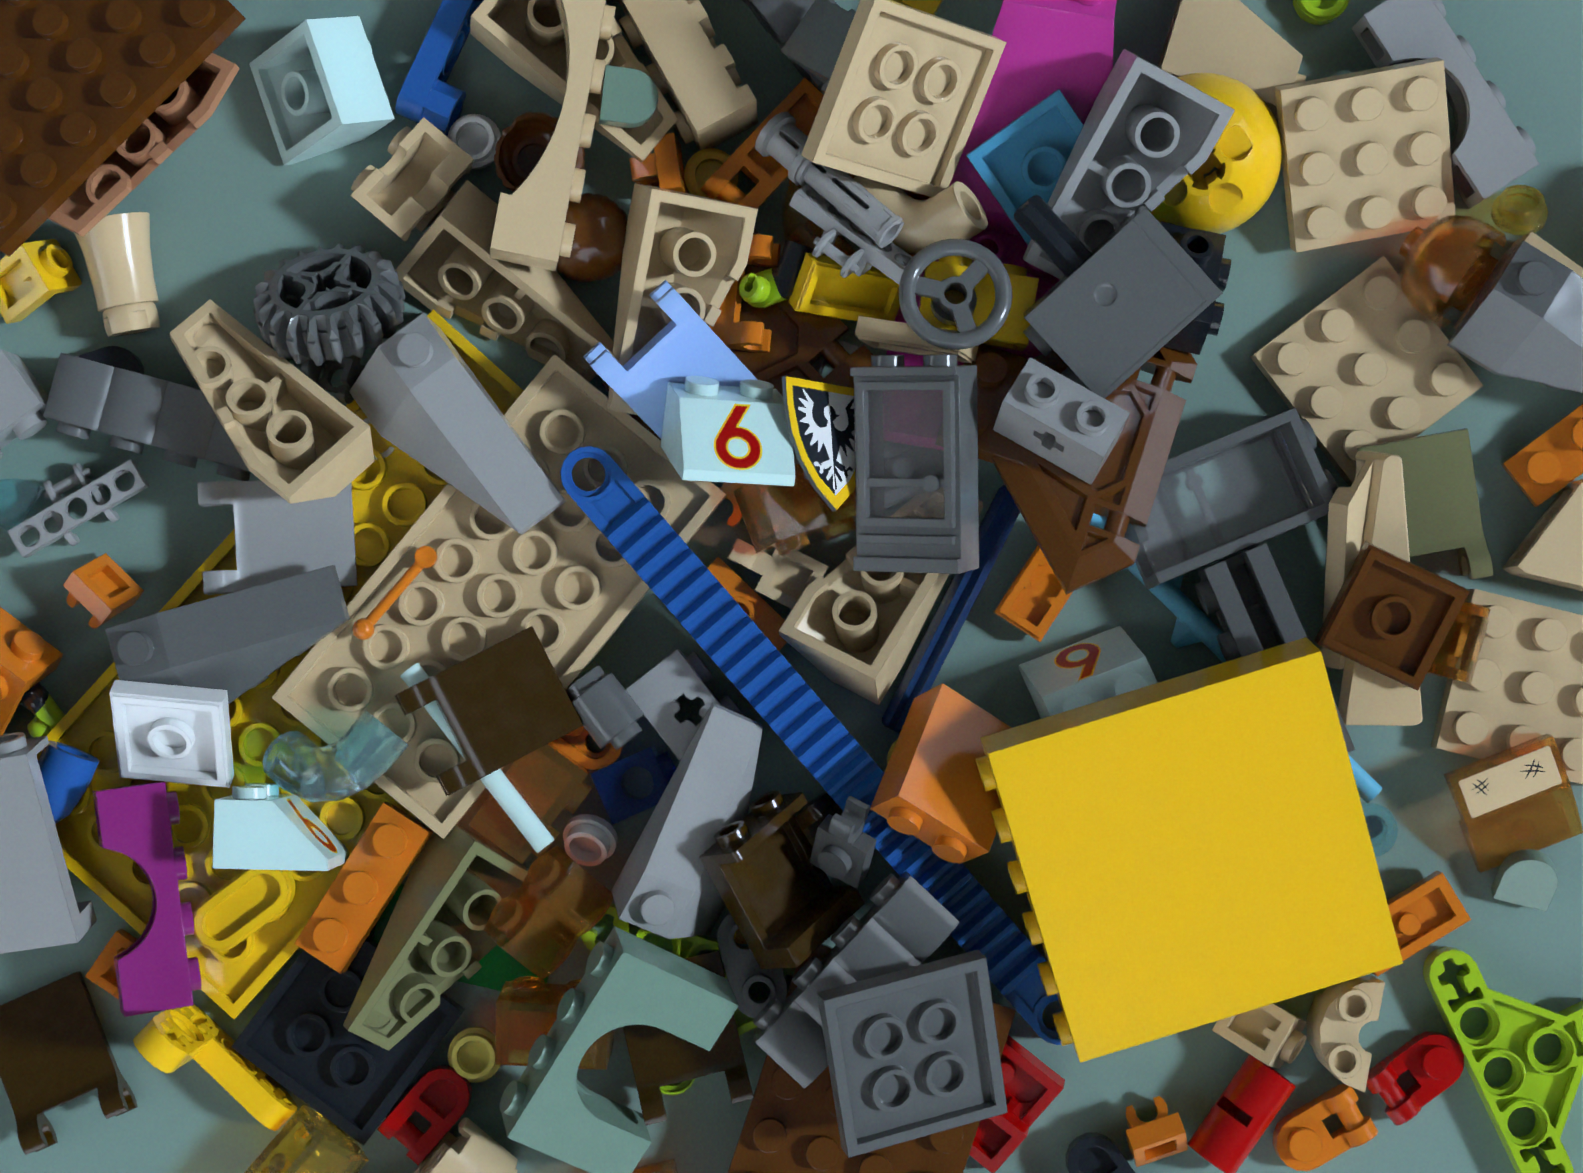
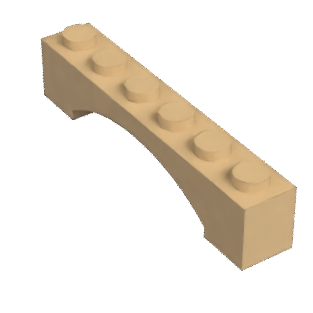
[489,0,616,271]

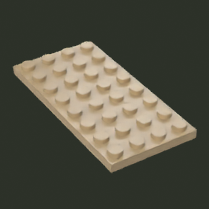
[272,354,727,839]

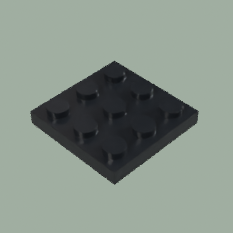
[231,937,465,1146]

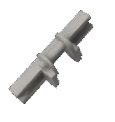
[789,184,912,284]
[7,459,150,558]

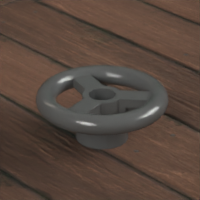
[898,239,1012,350]

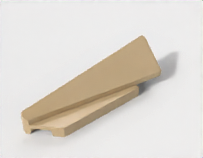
[1321,450,1423,726]

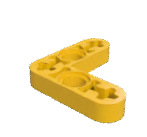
[133,1004,298,1131]

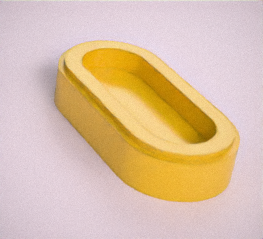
[193,869,295,951]

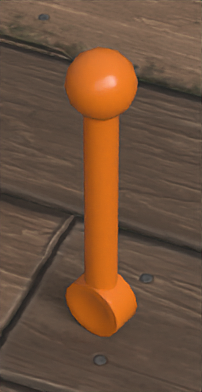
[352,546,438,640]

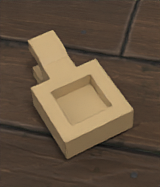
[727,539,828,609]

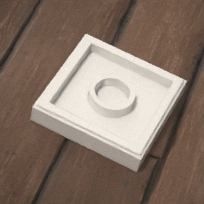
[109,680,234,788]

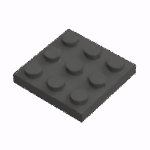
[817,950,1008,1158]

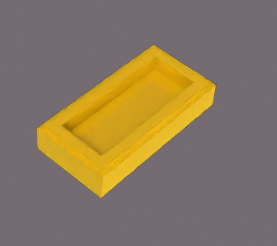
[789,252,900,321]

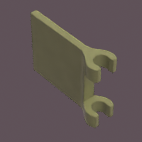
[1357,428,1493,580]

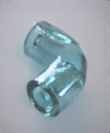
[262,710,409,802]

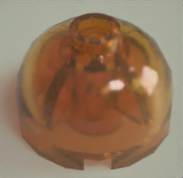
[1399,215,1506,328]

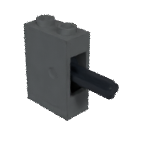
[1014,195,1223,399]

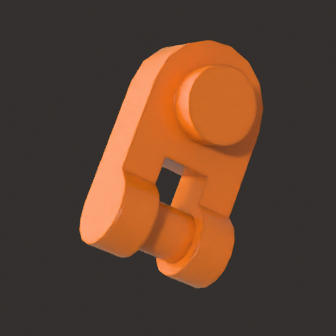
[1272,1083,1378,1171]

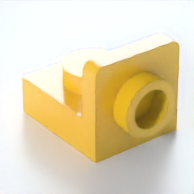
[0,239,82,324]

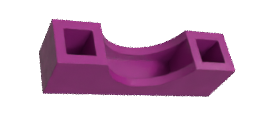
[92,781,201,1017]

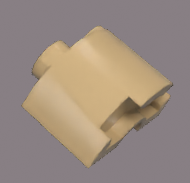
[350,117,474,241]
[1306,974,1385,1092]

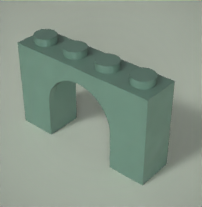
[500,926,739,1173]

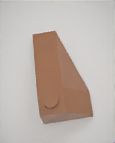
[48,53,240,237]

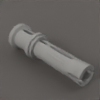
[755,112,904,248]

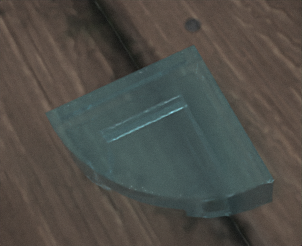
[0,479,45,531]

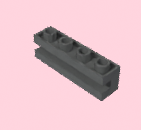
[1194,543,1356,753]

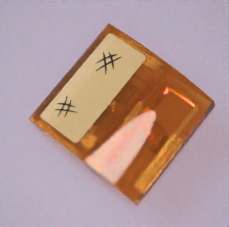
[1444,733,1583,873]

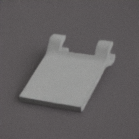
[197,480,358,595]

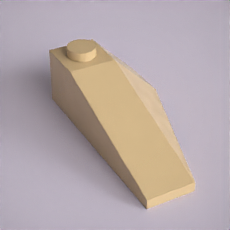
[395,180,614,382]

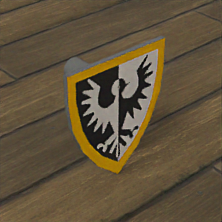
[782,376,856,511]

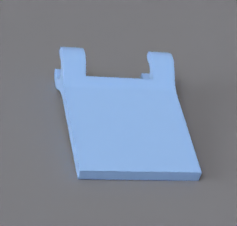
[583,280,758,439]

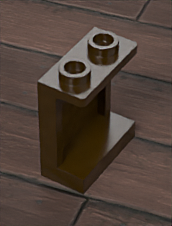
[699,790,865,969]

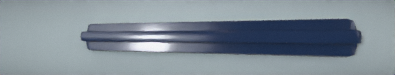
[882,485,1020,734]

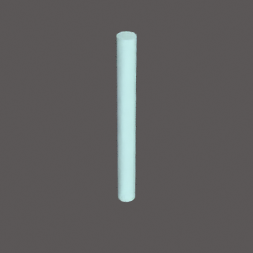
[400,663,555,853]

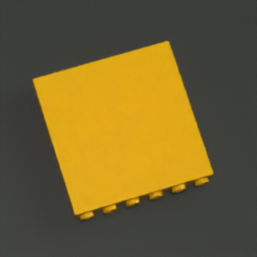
[976,637,1403,1063]

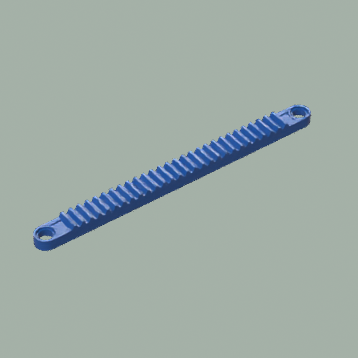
[560,446,1061,1045]

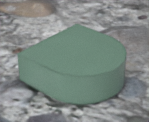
[598,65,658,128]
[1491,849,1558,912]

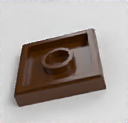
[1314,541,1470,691]

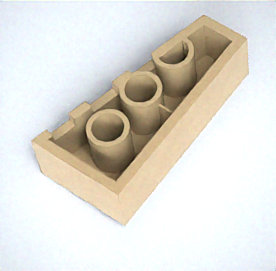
[607,0,758,151]

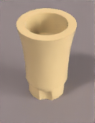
[75,212,160,337]

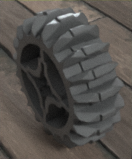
[253,243,405,366]

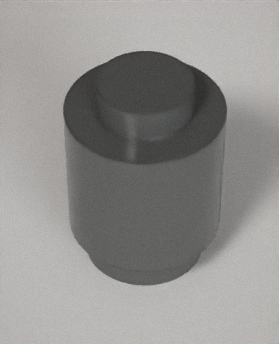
[566,665,644,750]

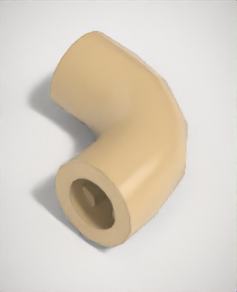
[853,176,988,254]

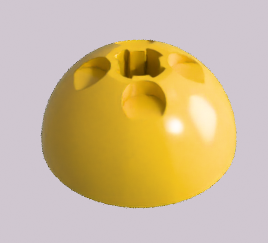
[1149,73,1282,234]

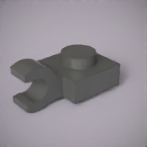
[810,796,877,889]

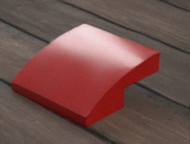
[969,1035,1065,1173]

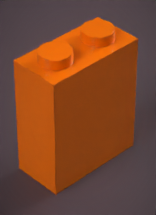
[870,683,1012,864]

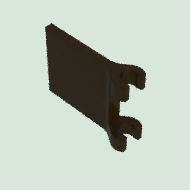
[395,626,583,796]
[623,950,754,1126]
[0,971,138,1155]

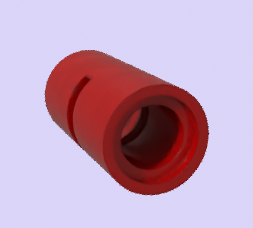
[1187,1054,1296,1173]

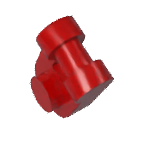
[1366,1031,1464,1126]
[377,1065,472,1165]

